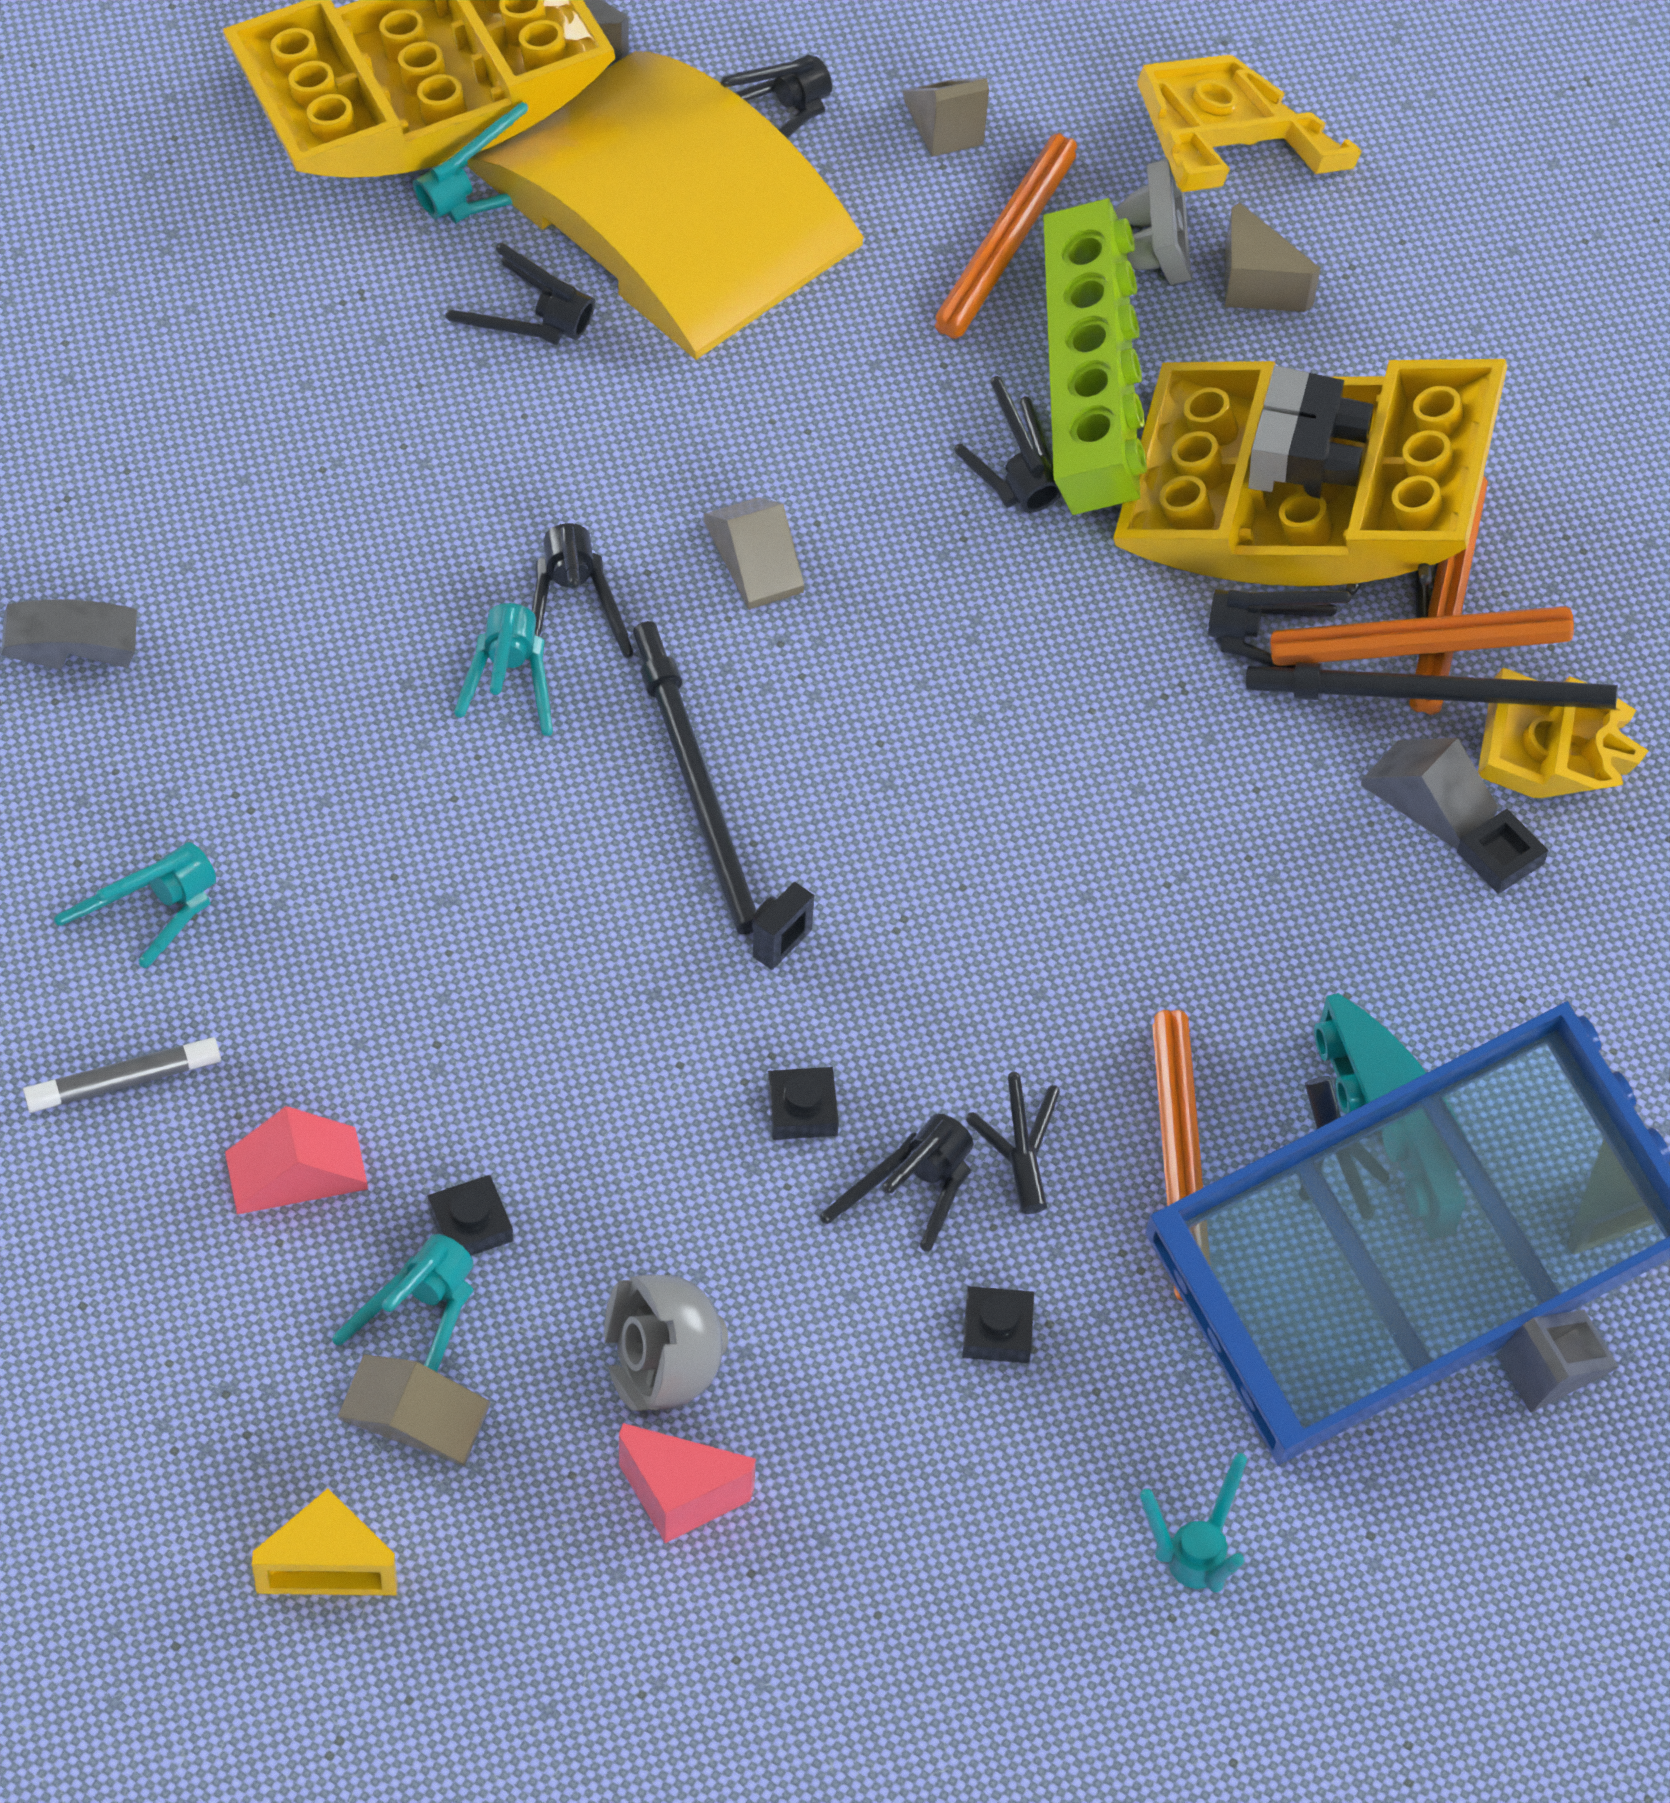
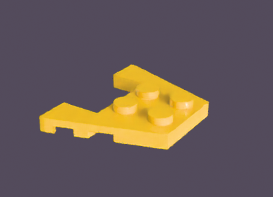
[1137,54,1362,192]

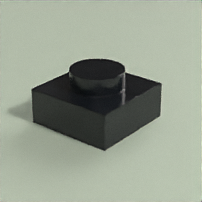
[1457,809,1549,894]
[751,881,814,970]
[767,1067,839,1140]
[427,1175,513,1256]
[962,1286,1034,1363]

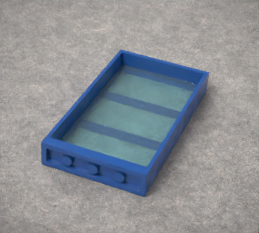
[1145,1001,1670,1466]

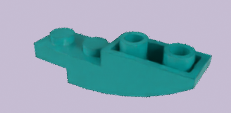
[1314,993,1467,1241]

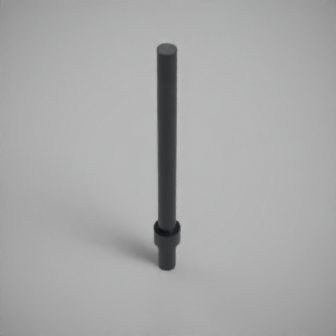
[633,621,756,934]
[1246,662,1618,710]

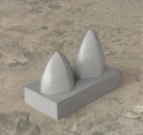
[1115,159,1192,285]

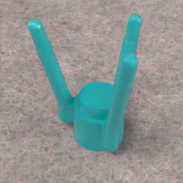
[413,102,528,224]
[454,603,553,736]
[54,842,216,968]
[332,1234,474,1372]
[1140,1453,1247,1593]

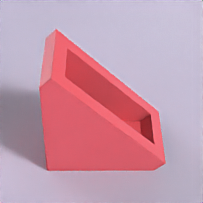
[225,1106,368,1214]
[619,1423,756,1543]

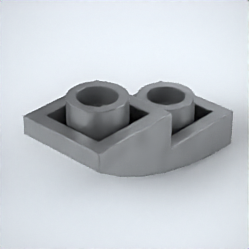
[1,599,137,670]

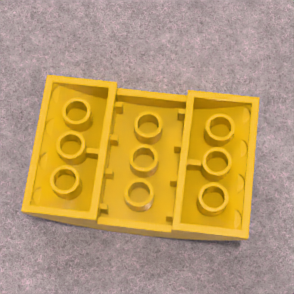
[222,0,615,178]
[467,51,863,360]
[1113,359,1507,587]

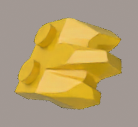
[1478,667,1649,798]

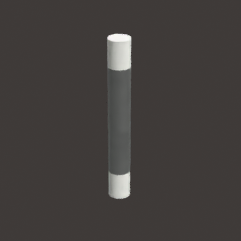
[23,1037,221,1113]

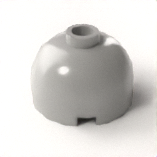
[604,1274,728,1411]

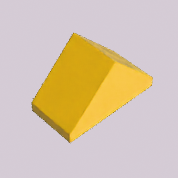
[252,1488,398,1596]

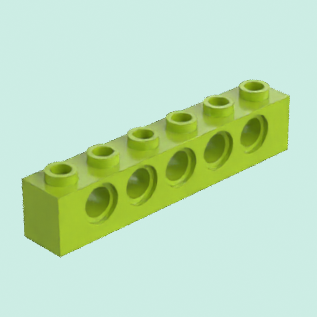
[1043,198,1147,515]

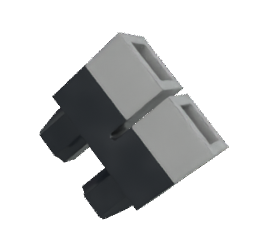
[1248,365,1374,499]

